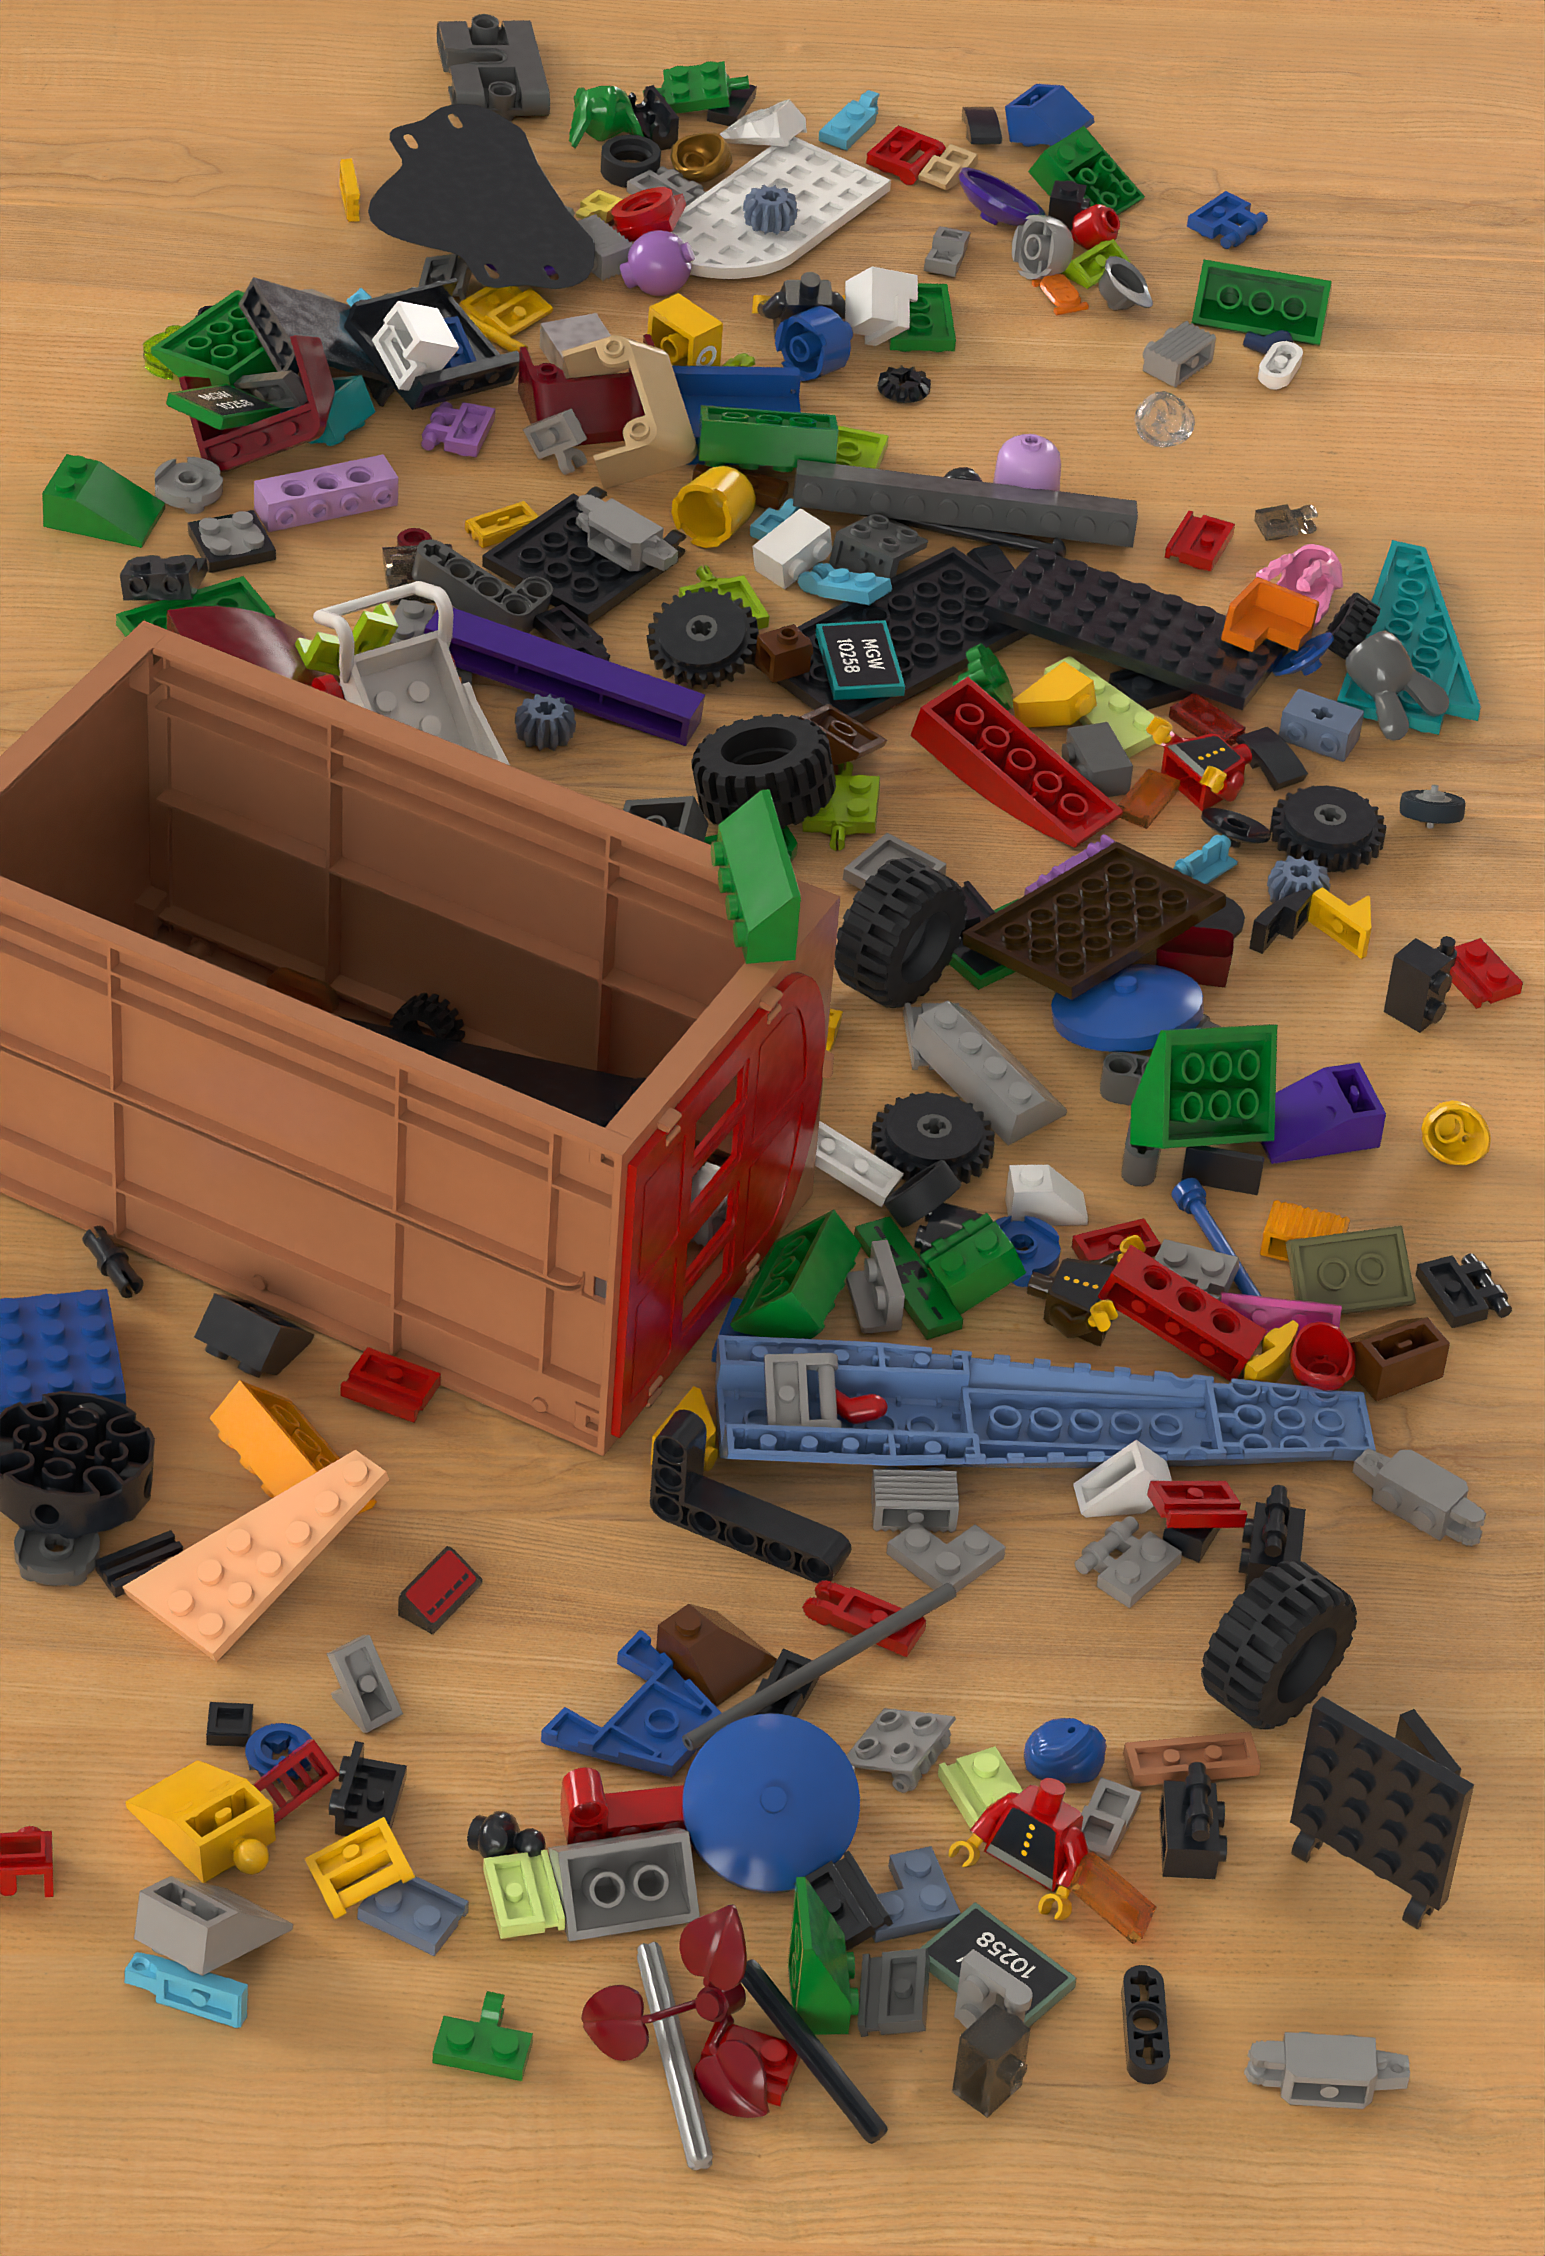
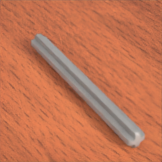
[637,1942,713,2171]

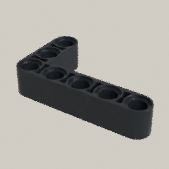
[650,1409,852,1583]

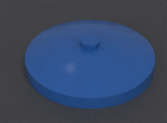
[1051,964,1204,1052]
[682,1714,860,1893]

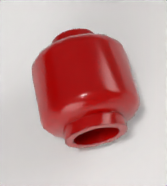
[1071,204,1120,250]

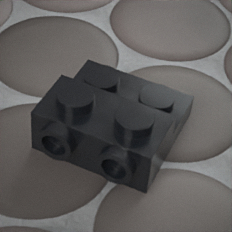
[120,555,208,601]

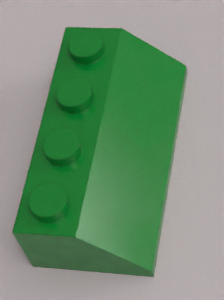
[1191,259,1332,346]
[698,405,839,472]
[711,789,801,964]
[730,1209,862,1339]

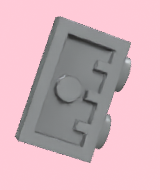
[846,1240,905,1334]

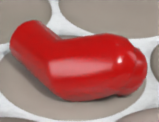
[835,1388,888,1425]

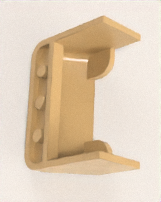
[561,335,698,489]

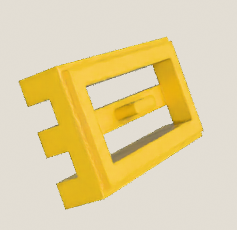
[339,158,360,222]
[465,501,539,548]

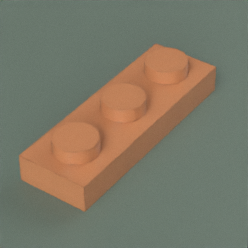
[1123,1731,1261,1787]

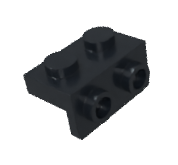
[329,1741,407,1836]

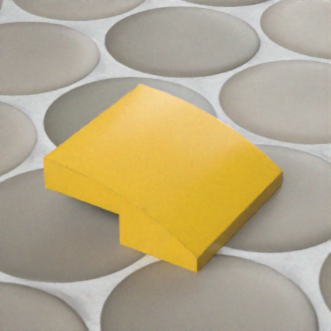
[459,286,553,337]

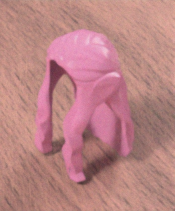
[1255,544,1343,629]

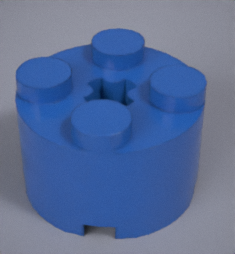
[775,305,853,381]

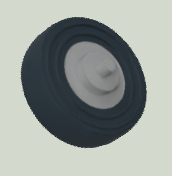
[1400,785,1466,828]

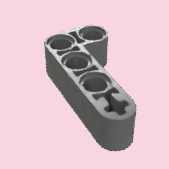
[412,539,553,634]
[1100,1052,1161,1187]

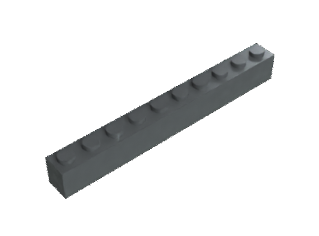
[793,459,1138,548]

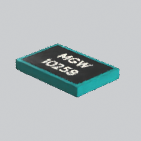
[816,620,905,700]

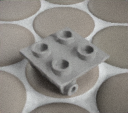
[846,1708,956,1793]

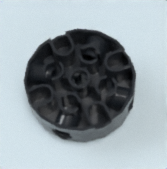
[0,1391,155,1539]

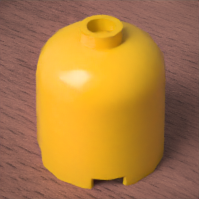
[671,466,756,548]

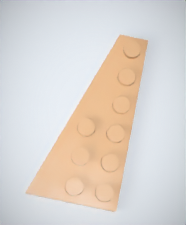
[122,1450,389,1662]

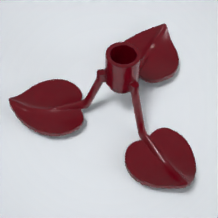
[581,1904,770,2118]

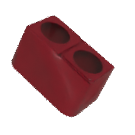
[1156,926,1234,988]

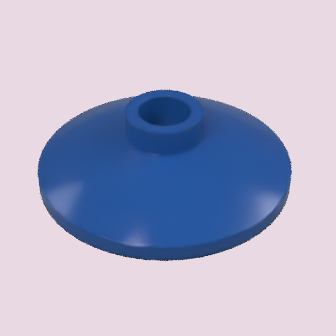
[1272,632,1334,676]

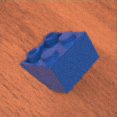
[1005,84,1095,147]

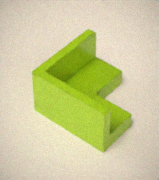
[295,603,398,676]

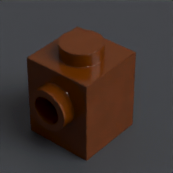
[755,624,813,683]

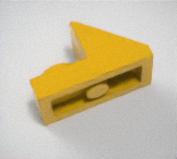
[1308,887,1372,959]

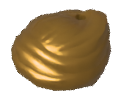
[670,133,733,182]

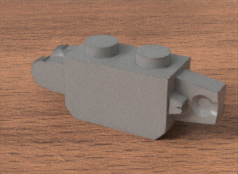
[576,494,678,571]
[1352,1448,1486,1547]
[1244,2032,1410,2109]

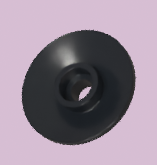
[1201,808,1271,848]

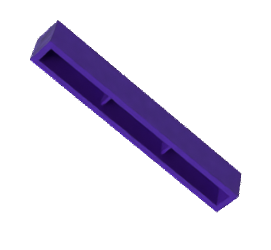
[424,608,705,746]

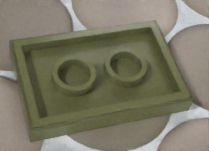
[1286,1226,1416,1315]

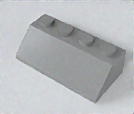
[911,1000,1067,1146]

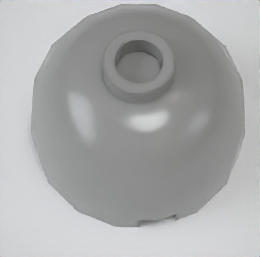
[1012,215,1074,280]

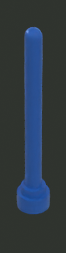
[1171,1178,1262,1296]

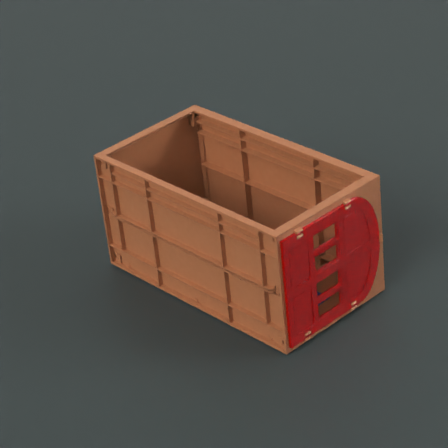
[0,621,840,1456]

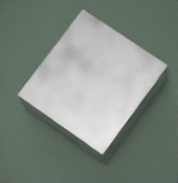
[540,313,611,378]

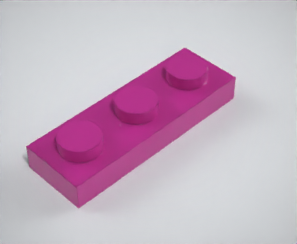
[1220,1292,1342,1338]

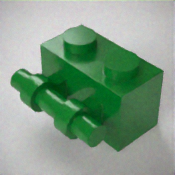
[920,1213,1026,1315]

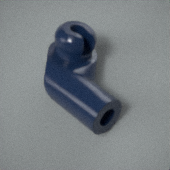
[1243,330,1293,355]

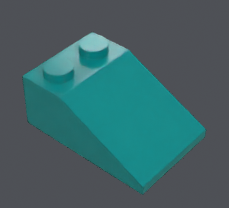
[280,375,376,446]

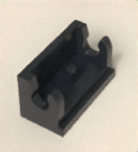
[628,85,679,150]

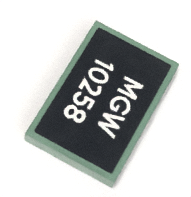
[920,1902,1077,2033]

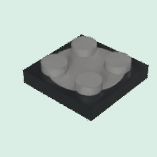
[188,510,276,573]

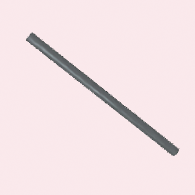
[682,1583,957,1751]

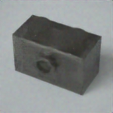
[952,2004,1030,2118]

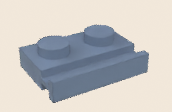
[357,1876,469,1956]

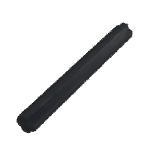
[741,1959,888,2144]

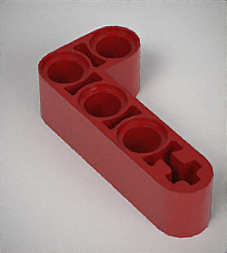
[560,1767,691,1845]

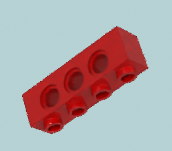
[1098,1245,1267,1382]

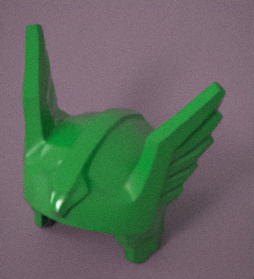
[569,86,644,149]

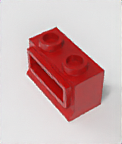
[0,1826,54,1897]

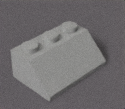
[548,1827,700,1942]

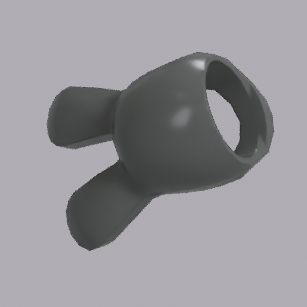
[1345,630,1449,741]

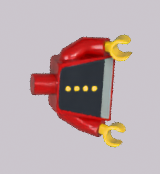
[1146,716,1252,811]
[949,1778,1090,1921]

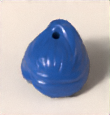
[1024,1718,1107,1783]

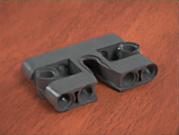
[437,14,550,122]

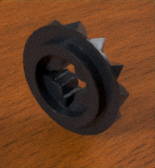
[877,365,931,403]

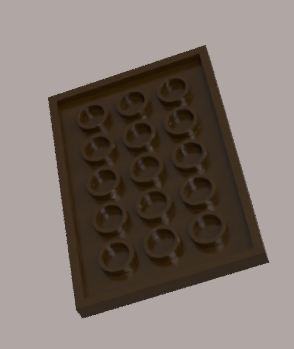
[963,842,1226,1000]

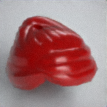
[1289,1322,1356,1391]

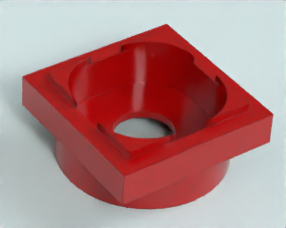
[611,187,687,242]

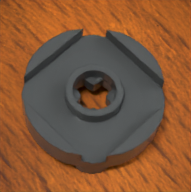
[14,1528,100,1586]

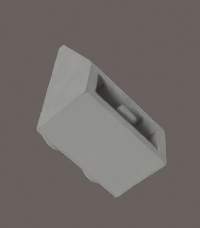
[134,1876,293,1976]

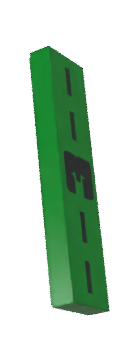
[854,1216,963,1340]

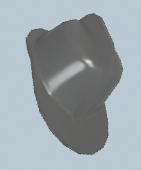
[1098,256,1153,310]

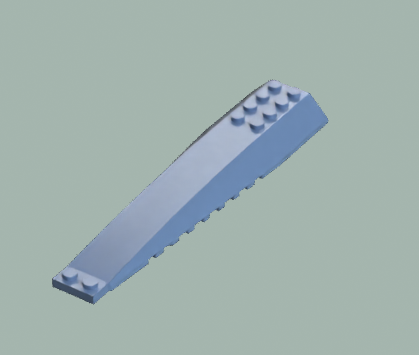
[715,1335,1376,1468]

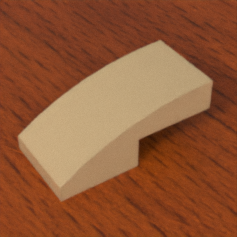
[918,144,978,190]

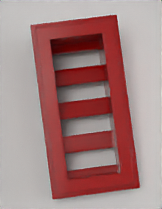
[252,1739,339,1824]

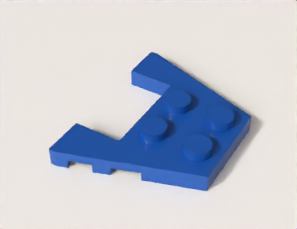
[541,1630,721,1778]

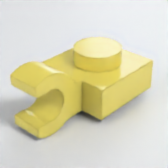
[576,189,622,223]

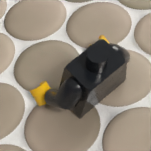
[752,272,845,339]

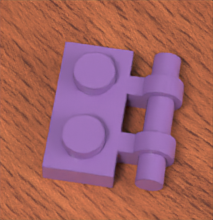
[421,402,495,457]

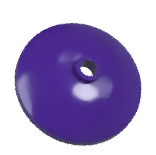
[958,167,1045,226]

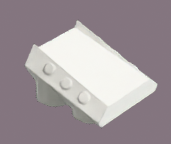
[720,99,807,146]

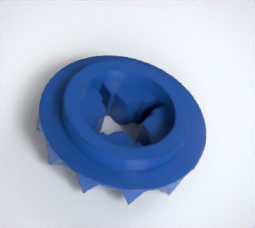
[245,1723,313,1784]

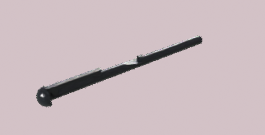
[851,513,1066,557]

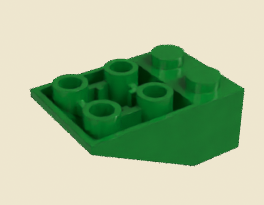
[1028,126,1145,215]

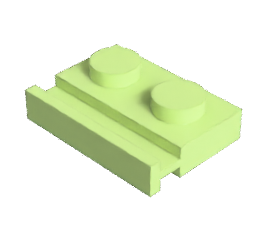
[938,1746,1023,1829]
[483,1850,565,1939]

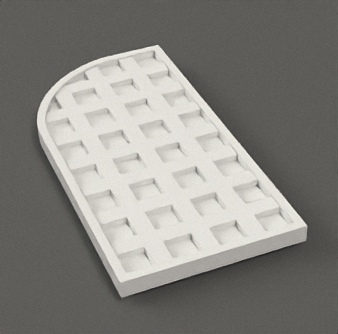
[671,137,891,279]

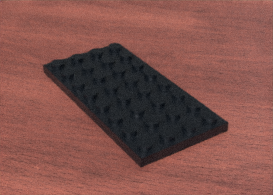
[752,546,1030,724]
[983,547,1288,711]

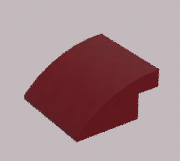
[167,606,326,687]

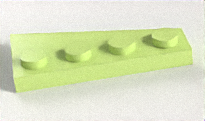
[1044,656,1155,758]

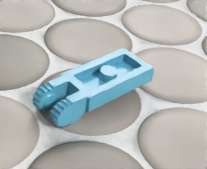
[797,563,892,605]

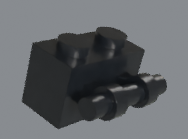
[1384,936,1457,1033]
[1238,1485,1306,1591]
[1159,1762,1227,1879]

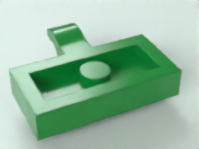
[432,1991,533,2081]

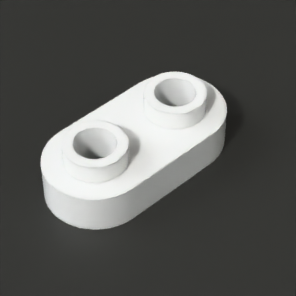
[1258,341,1303,390]

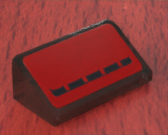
[398,1546,483,1634]

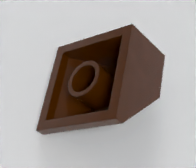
[800,704,887,766]
[656,1604,777,1707]

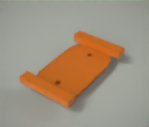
[1031,274,1089,316]

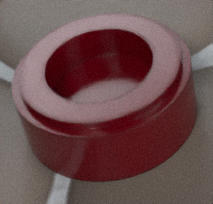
[397,528,432,559]

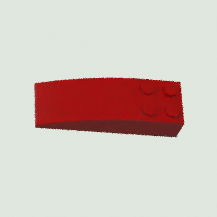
[910,677,1124,848]

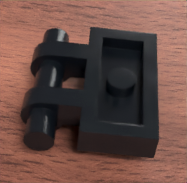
[1415,1253,1512,1328]

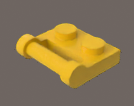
[304,1817,416,1920]

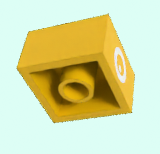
[647,293,723,366]

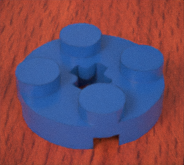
[995,1216,1061,1287]

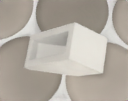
[1005,1165,1088,1226]
[1073,1440,1172,1518]

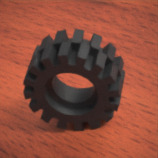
[1325,592,1381,660]
[389,993,465,1042]

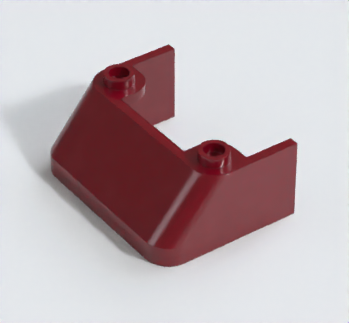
[518,334,655,446]
[179,335,335,472]

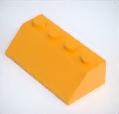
[210,1380,377,1515]

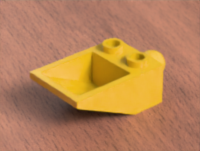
[125,1760,276,1883]

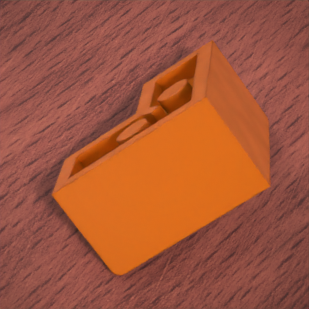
[1221,577,1319,652]

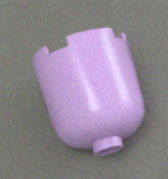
[993,434,1061,491]

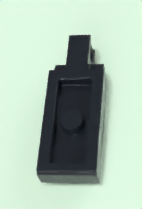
[533,604,610,661]

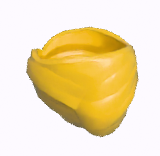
[1421,1100,1491,1165]

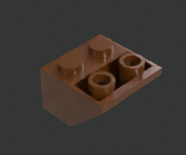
[1348,1317,1450,1402]

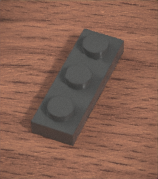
[233,370,308,408]

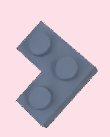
[872,1846,961,1943]

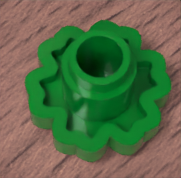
[953,643,1013,711]

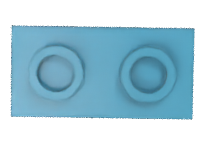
[1173,835,1238,885]

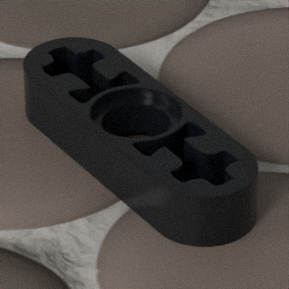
[1121,1965,1170,2084]

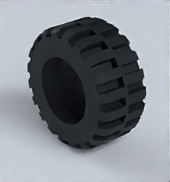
[691,714,836,829]
[834,857,967,1008]
[1201,1561,1357,1729]

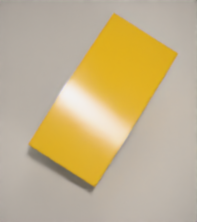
[1243,1320,1299,1383]

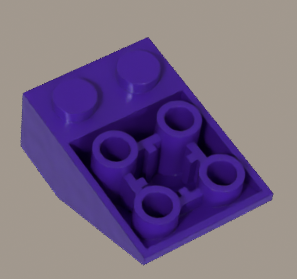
[1261,1062,1386,1164]

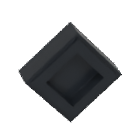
[206,1702,253,1747]

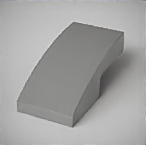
[924,226,971,277]
[1081,1777,1142,1861]

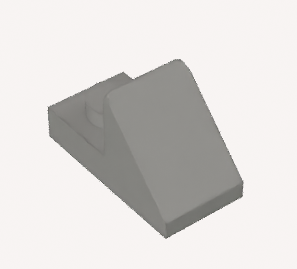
[327,1635,403,1733]

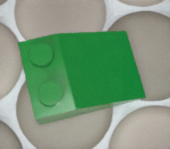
[42,454,165,548]
[787,1877,859,2035]

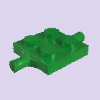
[643,61,750,114]

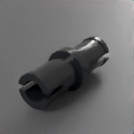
[82,1226,144,1298]

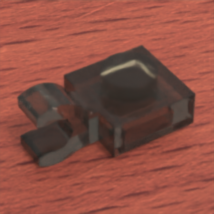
[1254,504,1318,541]

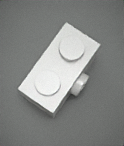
[752,508,832,589]

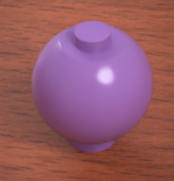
[620,230,695,296]

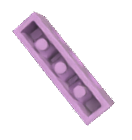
[254,454,398,532]

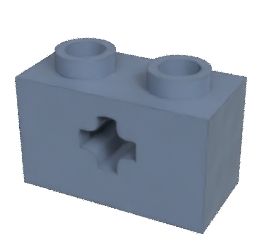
[1279,689,1364,762]

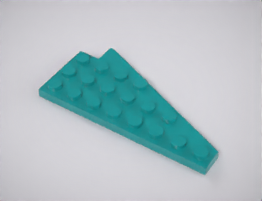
[1337,540,1481,735]

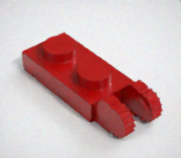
[802,1580,927,1657]

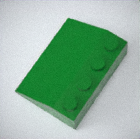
[151,290,278,388]
[1130,1024,1278,1149]

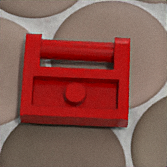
[866,125,946,185]

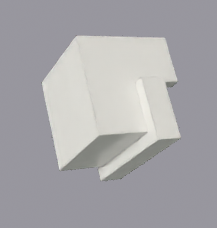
[845,266,918,346]
[372,301,459,391]

